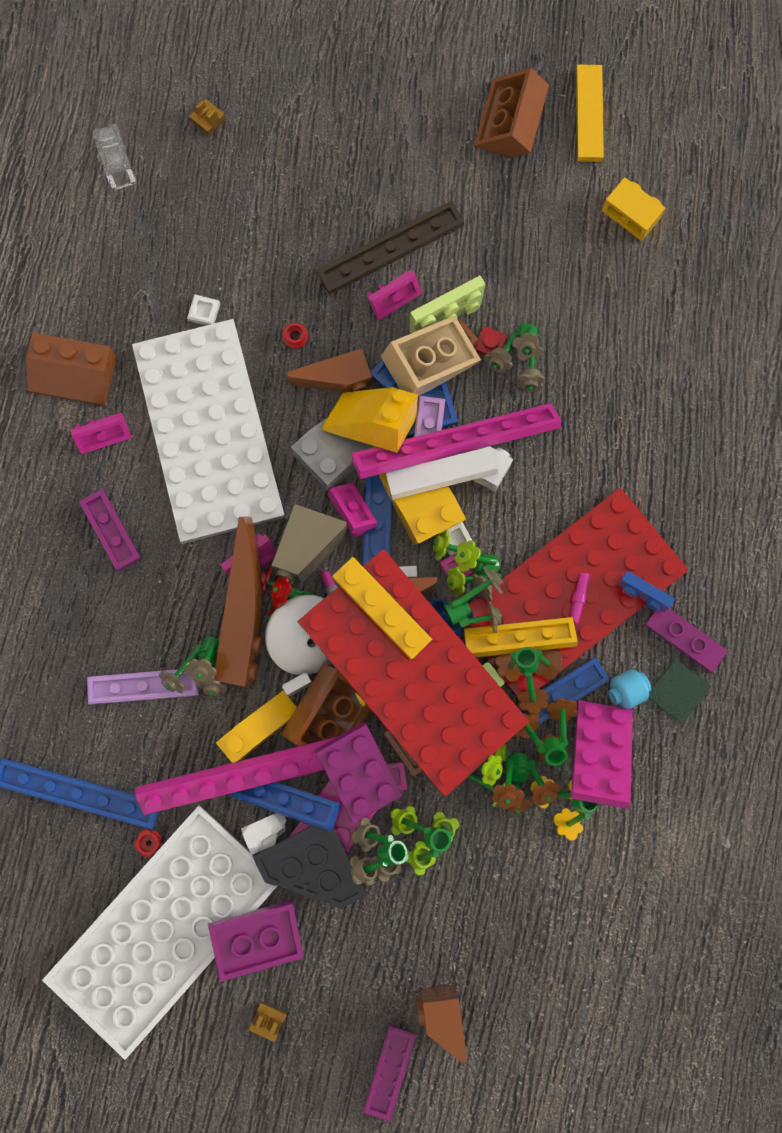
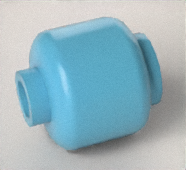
[608,669,651,710]

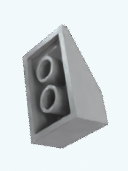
[291,418,376,492]

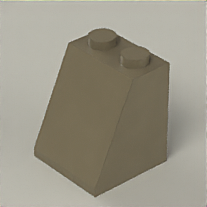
[272,504,348,585]

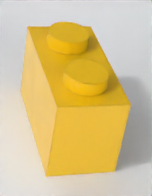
[602,177,665,241]

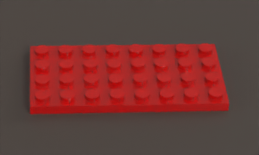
[465,487,688,699]
[297,549,530,797]

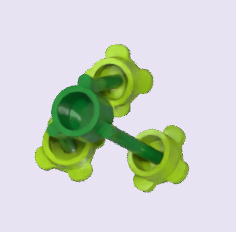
[390,805,459,876]

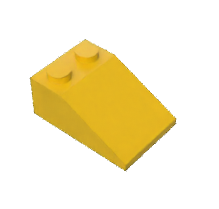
[322,387,418,453]
[378,461,466,545]

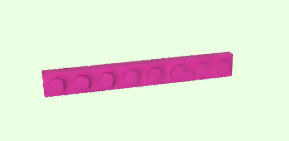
[351,403,561,479]
[135,737,336,815]

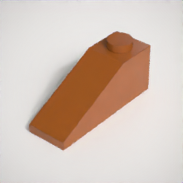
[286,348,372,393]

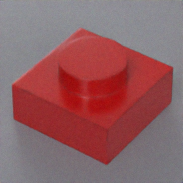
[474,326,508,356]

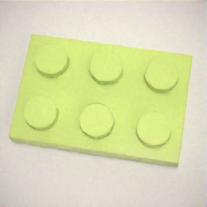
[409,276,485,334]

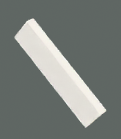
[386,447,498,500]

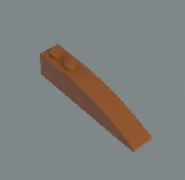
[214,516,263,687]

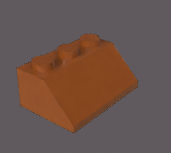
[474,68,549,157]
[26,332,117,406]
[281,664,370,746]
[416,984,467,1062]

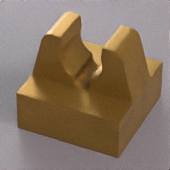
[189,99,226,136]
[249,1001,287,1042]

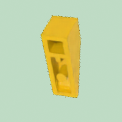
[216,691,297,763]

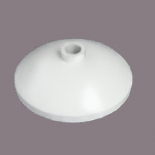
[265,595,332,675]

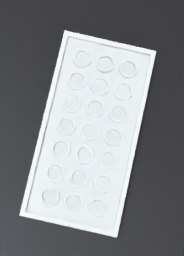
[132,319,285,544]
[42,806,277,1060]

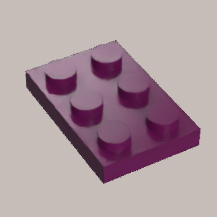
[314,722,402,824]
[208,900,304,982]

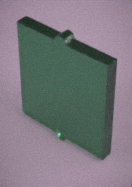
[649,659,711,724]

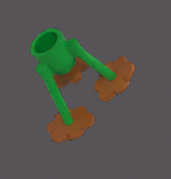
[495,647,563,715]
[514,698,578,766]
[492,753,562,814]

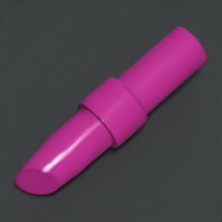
[570,573,590,625]

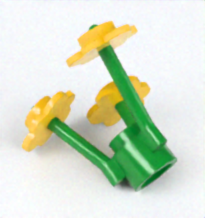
[531,776,599,841]

